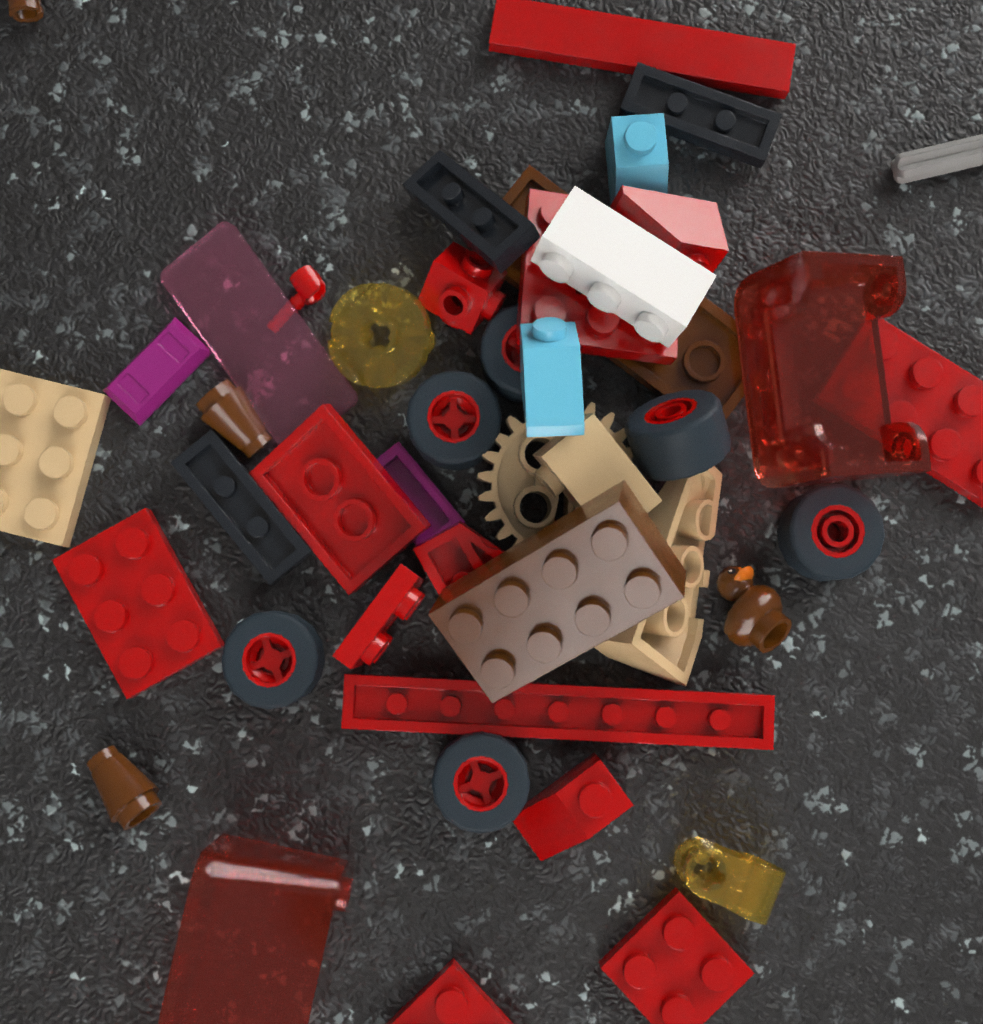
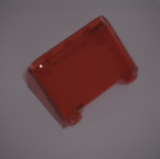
[734,250,932,488]
[158,833,353,1024]

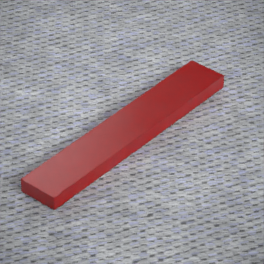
[489,0,796,100]

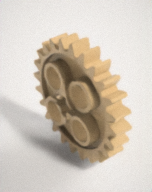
[477,402,637,547]

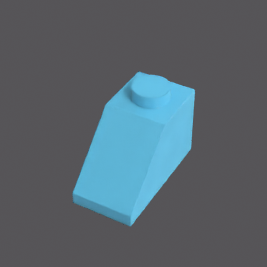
[605,113,669,205]
[520,317,585,437]

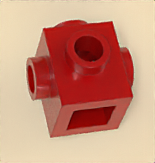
[416,241,508,335]

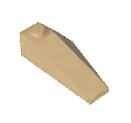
[594,466,722,686]

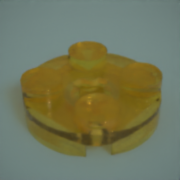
[328,283,436,388]

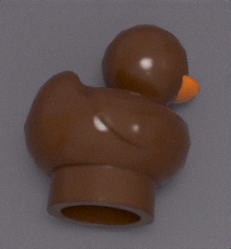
[716,565,792,653]

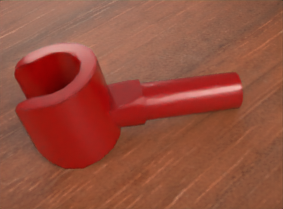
[267,265,326,334]

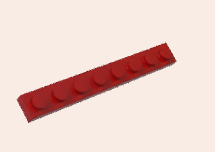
[341,673,775,750]

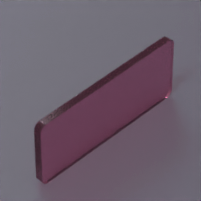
[160,222,358,445]

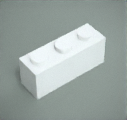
[530,186,717,348]

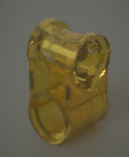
[673,837,786,925]

